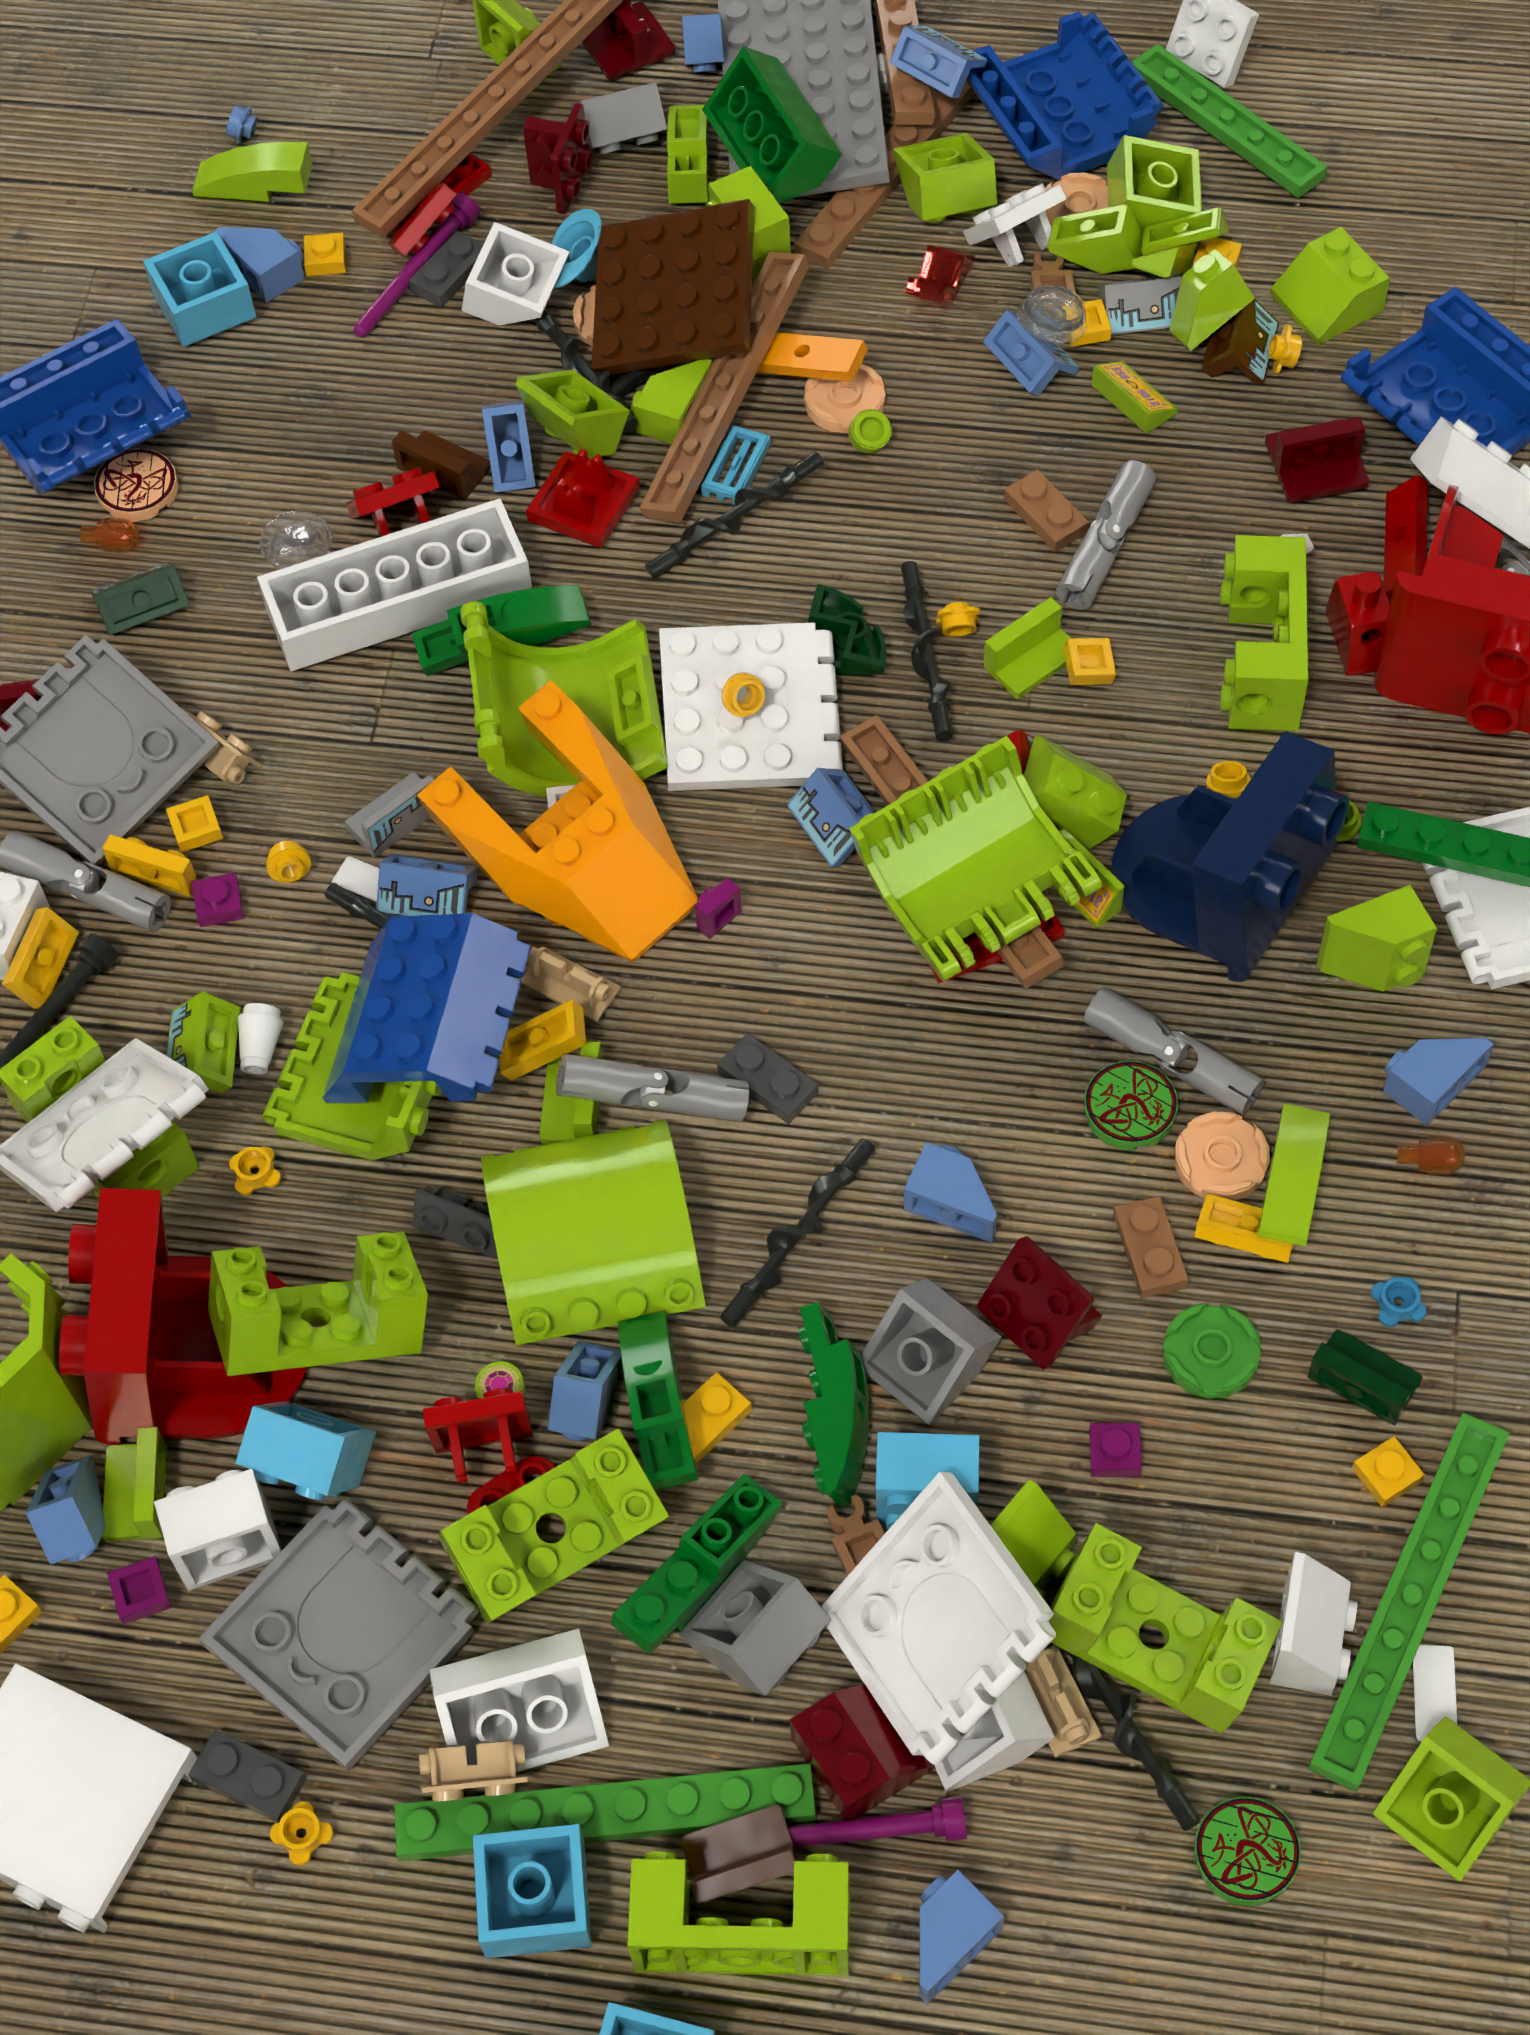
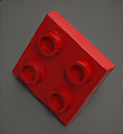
[526,449,640,549]
[346,467,440,537]
[422,1388,533,1483]

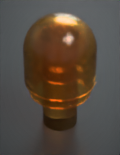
[79,518,139,552]
[1397,1136,1465,1175]

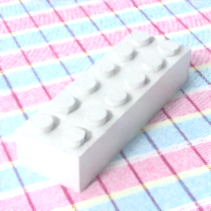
[257,498,532,672]

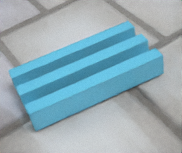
[701,425,771,505]

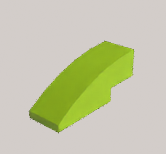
[667,105,708,204]
[192,142,313,202]
[1258,1103,1330,1247]

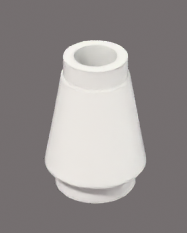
[238,1003,284,1075]

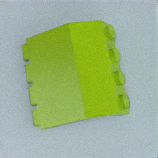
[261,972,441,1161]
[0,1253,92,1511]

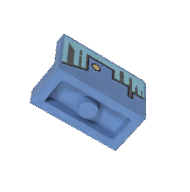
[889,25,987,98]
[983,310,1080,396]
[788,767,875,867]
[376,853,478,916]

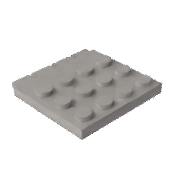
[0,635,219,866]
[198,1499,479,1772]

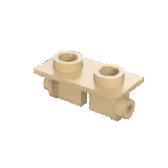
[181,708,262,785]
[521,946,621,1023]
[1023,1645,1102,1758]
[418,1739,528,1801]

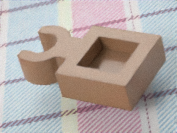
[1030,253,1076,310]
[827,1495,885,1576]

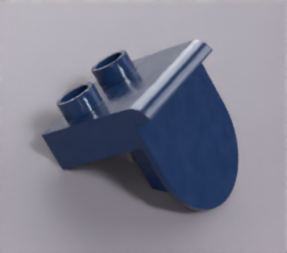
[1112,731,1349,982]

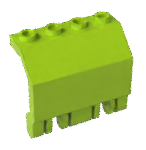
[849,735,1102,982]

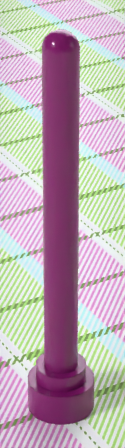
[353,193,480,338]
[788,1796,967,1848]

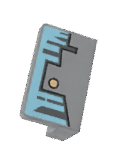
[1098,275,1182,335]
[344,772,435,858]

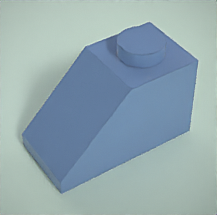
[682,13,724,72]
[213,227,305,303]
[482,400,536,493]
[1383,1038,1494,1126]
[904,1142,997,1243]
[548,1341,622,1441]
[26,1455,106,1565]
[919,1870,1004,2005]

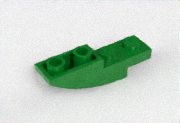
[412,585,592,676]
[798,1301,869,1508]
[618,1310,698,1491]
[611,1474,783,1655]

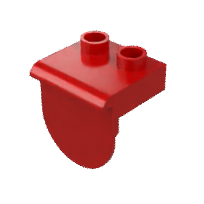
[1374,485,1530,734]
[59,1188,308,1446]

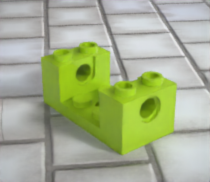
[1220,535,1308,731]
[0,1015,199,1198]
[208,1231,428,1376]
[437,1428,669,1624]
[1048,1523,1283,1734]
[627,1851,850,1976]

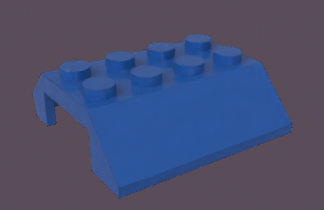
[966,11,1164,181]
[1340,286,1530,455]
[0,318,191,496]
[322,913,531,1103]

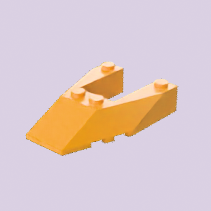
[417,680,698,963]

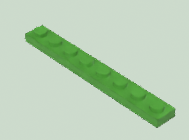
[1308,1412,1510,1792]
[394,1763,816,1862]

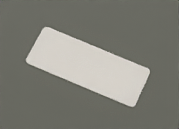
[332,856,379,902]
[1413,1645,1457,1742]

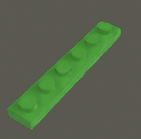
[1132,43,1327,198]

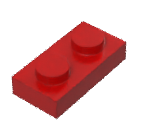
[387,183,457,256]

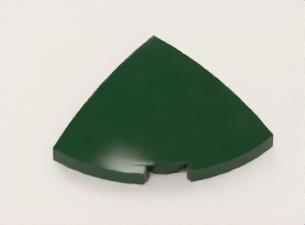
[808,584,886,676]

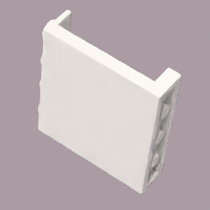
[0,1663,197,1933]

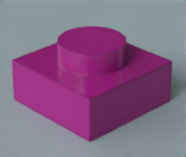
[191,872,245,928]
[695,878,742,939]
[1089,1423,1142,1477]
[107,1556,172,1625]

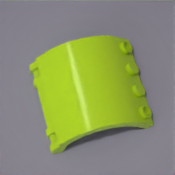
[460,601,668,797]
[481,1119,706,1346]

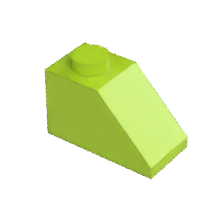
[1047,204,1143,274]
[1169,249,1255,351]
[631,359,712,444]

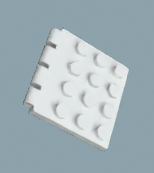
[659,623,843,791]
[1422,807,1530,990]
[0,1038,209,1213]
[821,1472,1056,1765]

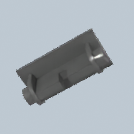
[412,1185,498,1259]

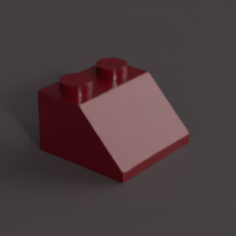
[789,1684,935,1820]

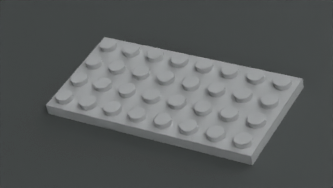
[718,0,890,197]

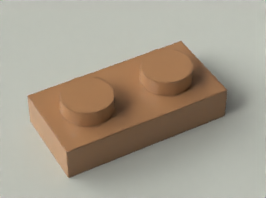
[1004,469,1089,553]
[1113,1196,1188,1299]

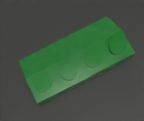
[702,46,842,204]

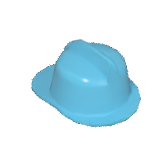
[552,209,602,289]

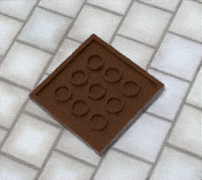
[591,199,755,375]

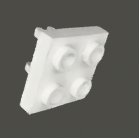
[1166,0,1259,88]
[963,183,1066,267]

